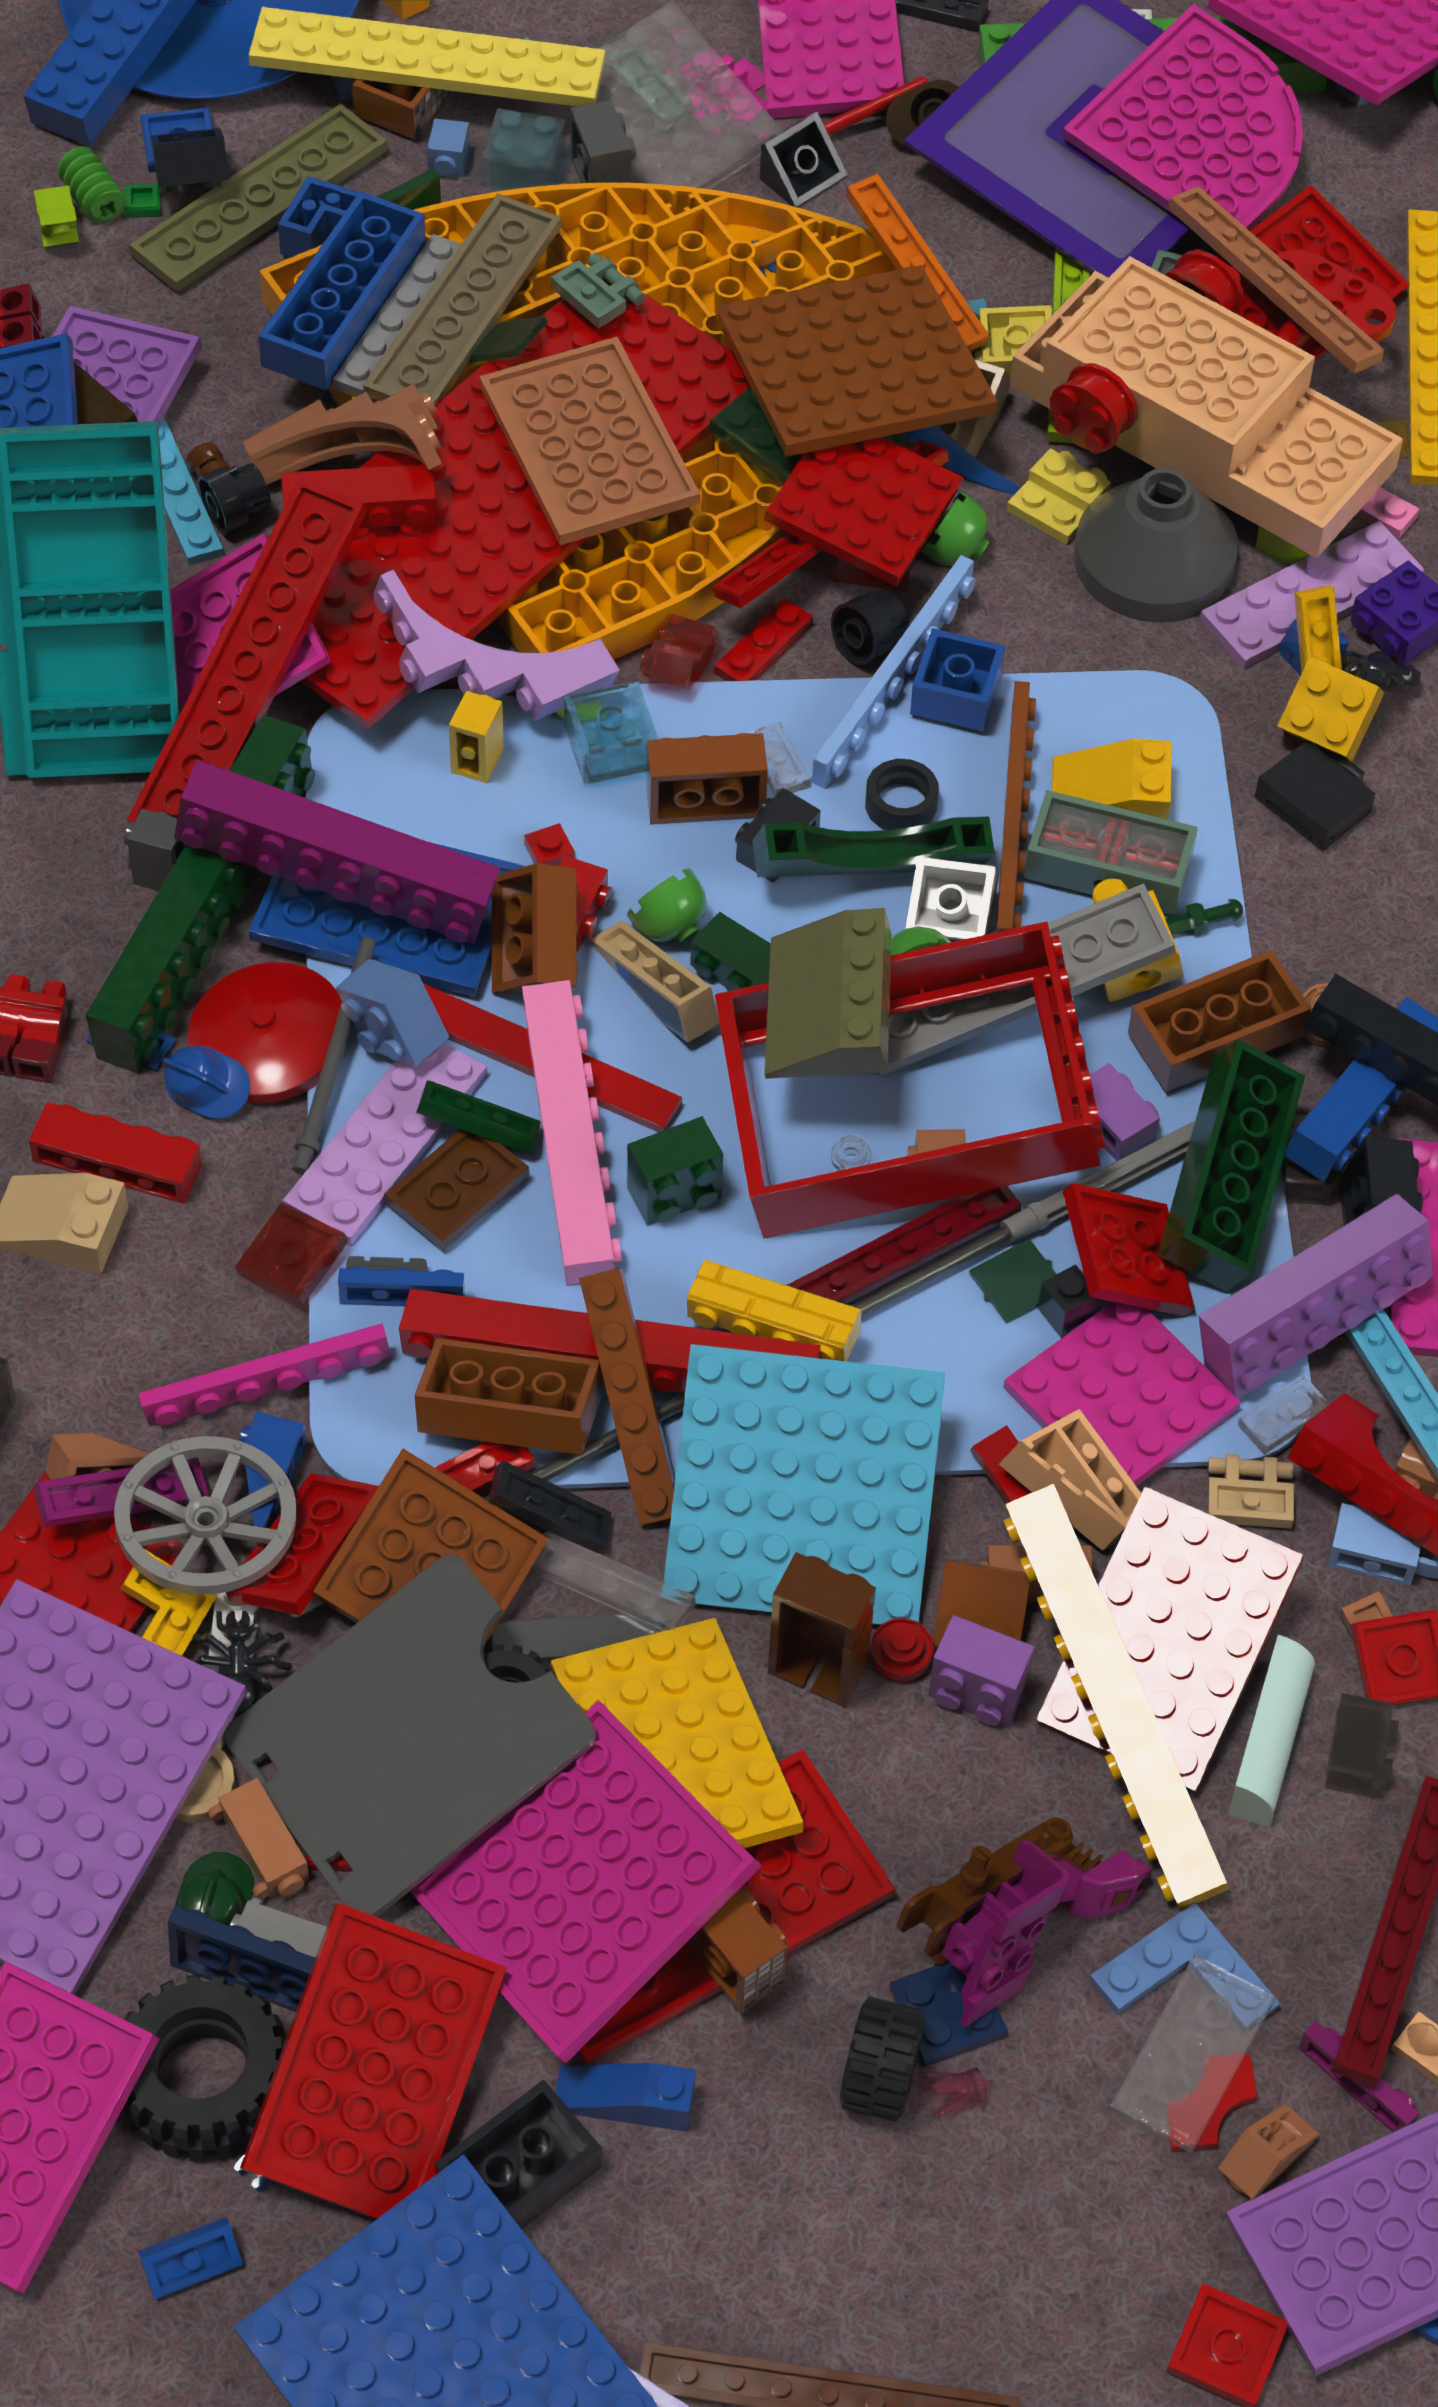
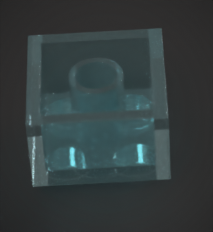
[482,108,566,191]
[564,682,658,784]

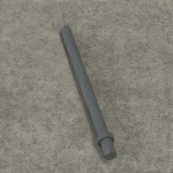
[292,937,376,1175]

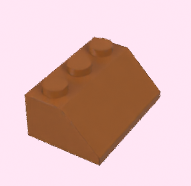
[491,863,578,994]

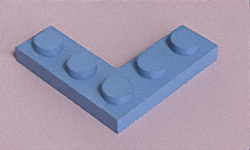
[1089,1902,1280,2034]

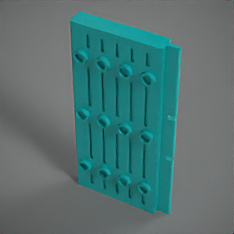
[0,421,180,778]

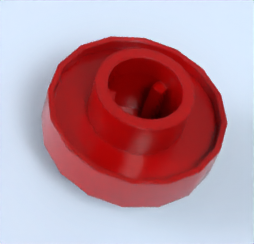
[870,1618,934,1682]

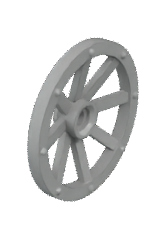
[114,1436,297,1595]

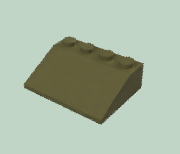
[764,908,892,1079]

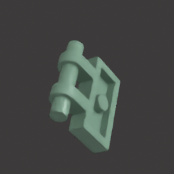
[551,253,646,329]

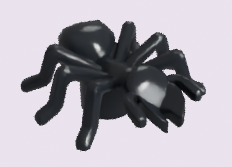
[193,1611,292,1717]

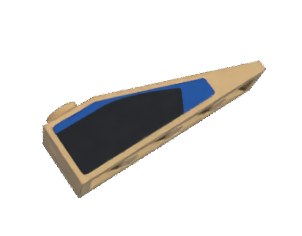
[590,920,720,1042]

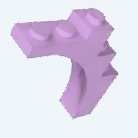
[373,570,619,722]

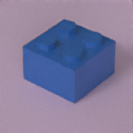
[910,628,1006,732]

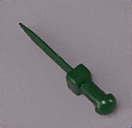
[1165,899,1243,937]

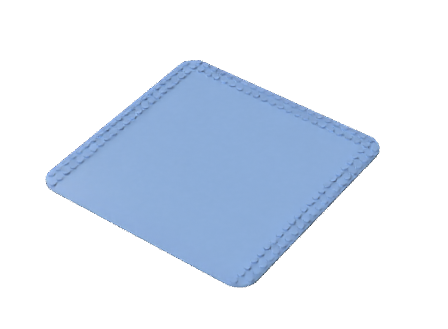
[306,670,1312,1491]

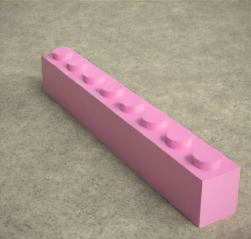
[522,980,622,1286]

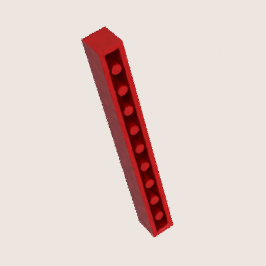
[398,1289,821,1393]

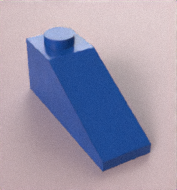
[239,1411,307,1545]
[555,2063,696,2132]

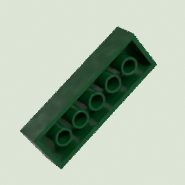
[1158,1039,1305,1292]

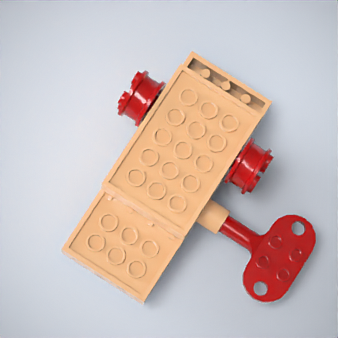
[1010,249,1403,558]

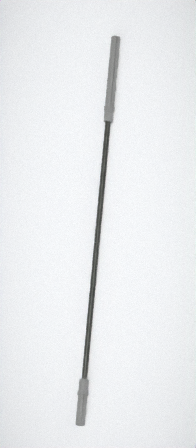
[288,1122,1195,1618]

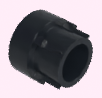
[198,463,271,535]
[831,590,910,665]

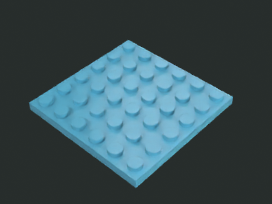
[661,1344,946,1625]

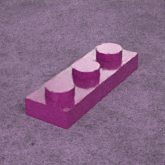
[1298,2020,1420,2133]

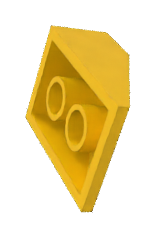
[1051,738,1172,819]

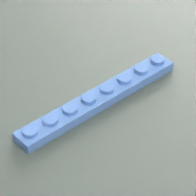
[812,555,976,789]

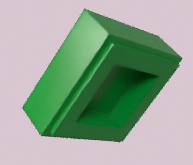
[124,184,161,218]

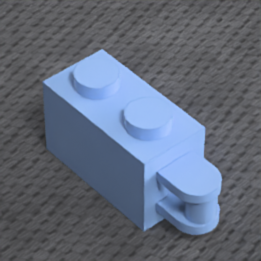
[1327,1503,1438,1586]

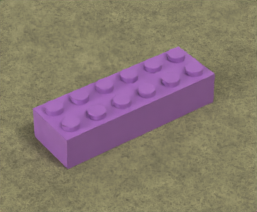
[1198,1194,1433,1399]

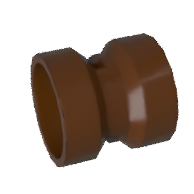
[186,442,231,483]

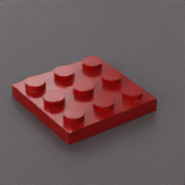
[1062,1183,1195,1316]

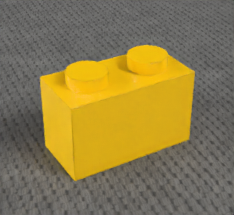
[449,690,504,784]

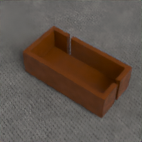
[767,1552,876,1708]

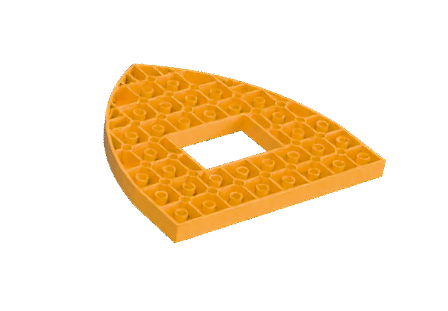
[259,182,897,660]

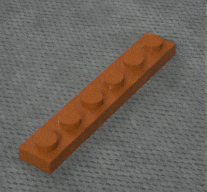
[579,1268,675,1526]

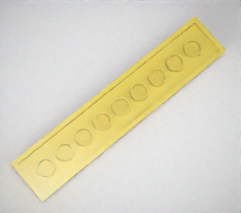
[249,7,605,107]

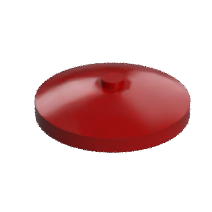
[188,962,342,1104]

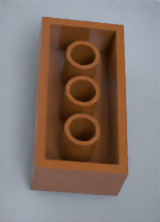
[1128,950,1311,1093]
[414,1338,602,1455]

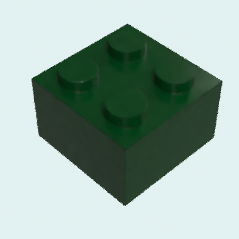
[627,1116,723,1226]

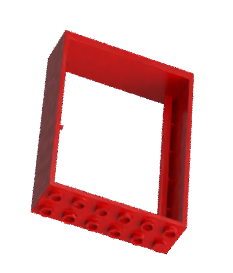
[715,921,1105,1239]

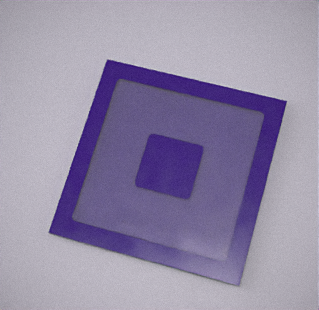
[904,0,1192,278]

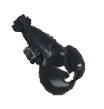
[1340,651,1421,691]

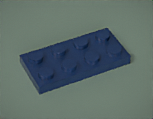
[167,1906,316,2012]

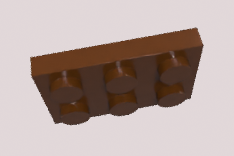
[384,1129,529,1250]

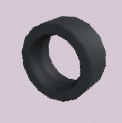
[865,758,939,830]

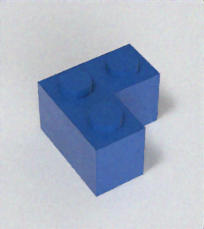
[278,176,359,257]

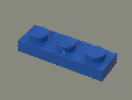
[338,1266,465,1307]

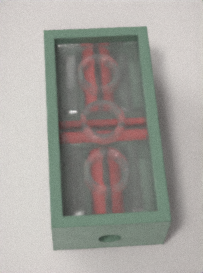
[1024,790,1198,915]

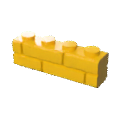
[687,1260,862,1361]

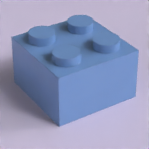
[336,959,449,1066]

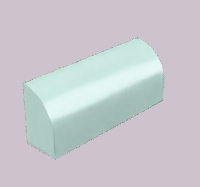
[1228,1635,1315,1827]

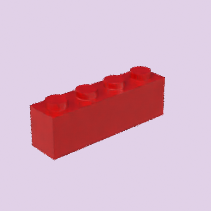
[281,464,437,528]
[29,1102,202,1204]

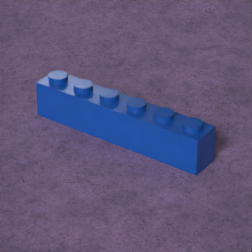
[1284,997,1438,1182]

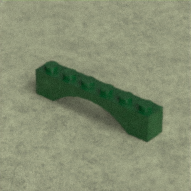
[752,816,995,877]

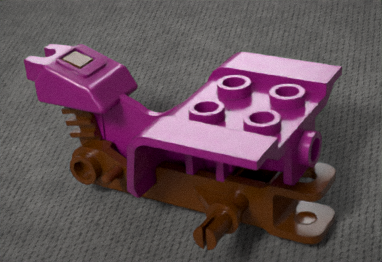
[896,1817,1153,2027]

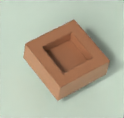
[1339,1591,1393,1639]

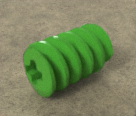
[58,146,127,223]

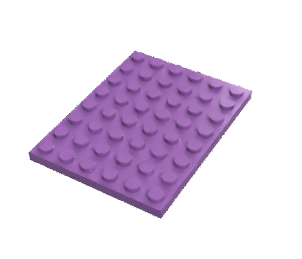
[0,1579,247,1995]

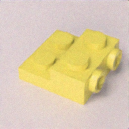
[974,305,1052,378]
[1007,448,1111,545]

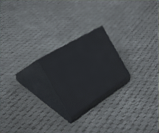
[760,111,848,207]

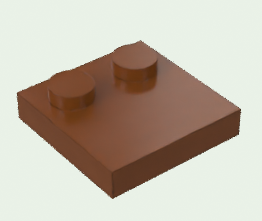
[933,1559,1030,1647]

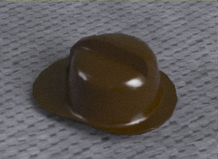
[886,80,959,146]

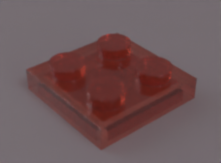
[234,1203,349,1306]

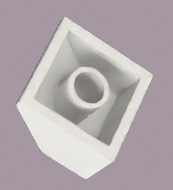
[906,857,998,940]

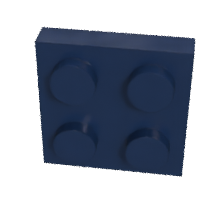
[889,1961,1008,2067]

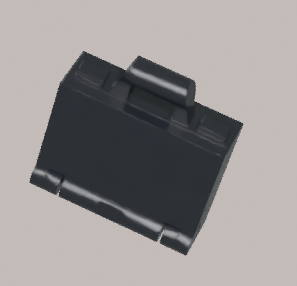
[1254,740,1376,851]

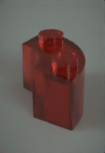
[640,614,719,690]

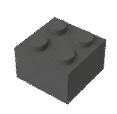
[570,100,636,183]

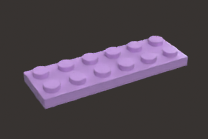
[1199,521,1424,669]
[283,1042,487,1246]

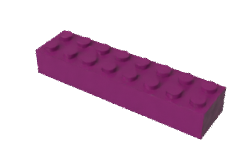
[174,760,500,945]

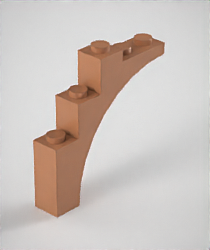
[243,383,442,485]

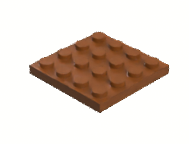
[313,1448,549,1645]

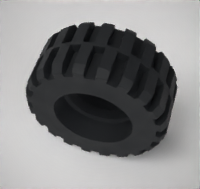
[123,1974,286,2161]

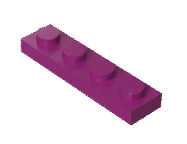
[33,1458,209,1527]

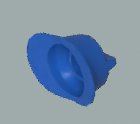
[162,1045,251,1119]

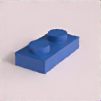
[138,2217,243,2299]

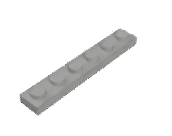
[333,234,462,397]

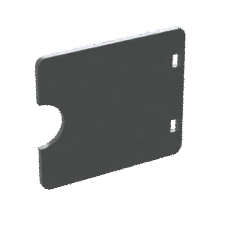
[224,1554,597,1917]

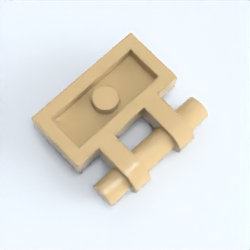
[1207,1454,1294,1529]

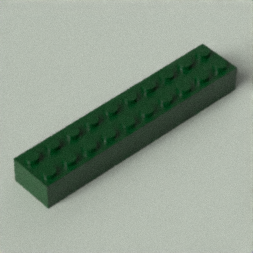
[85,714,315,1075]

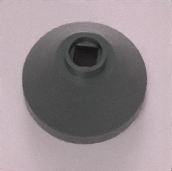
[1074,468,1238,622]

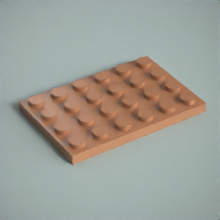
[479,337,700,545]

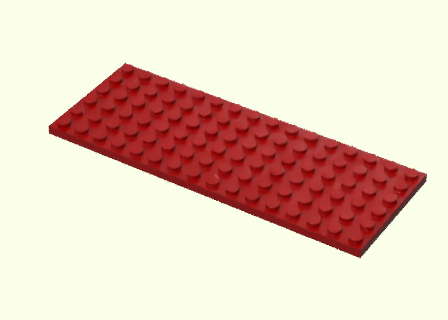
[300,281,754,730]

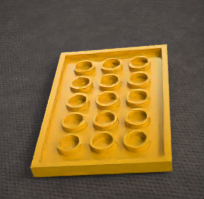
[551,1618,803,1848]

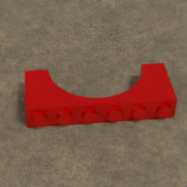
[1287,1393,1438,1556]

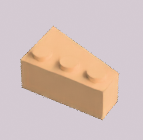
[999,1409,1141,1551]

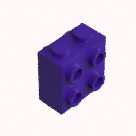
[1350,560,1438,665]

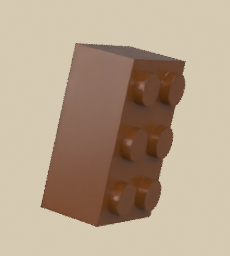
[646,733,768,825]

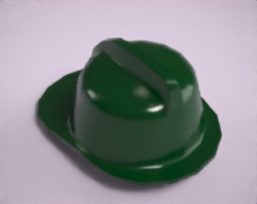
[174,1852,254,1926]

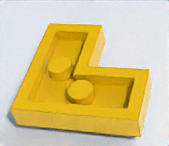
[120,1549,218,1656]

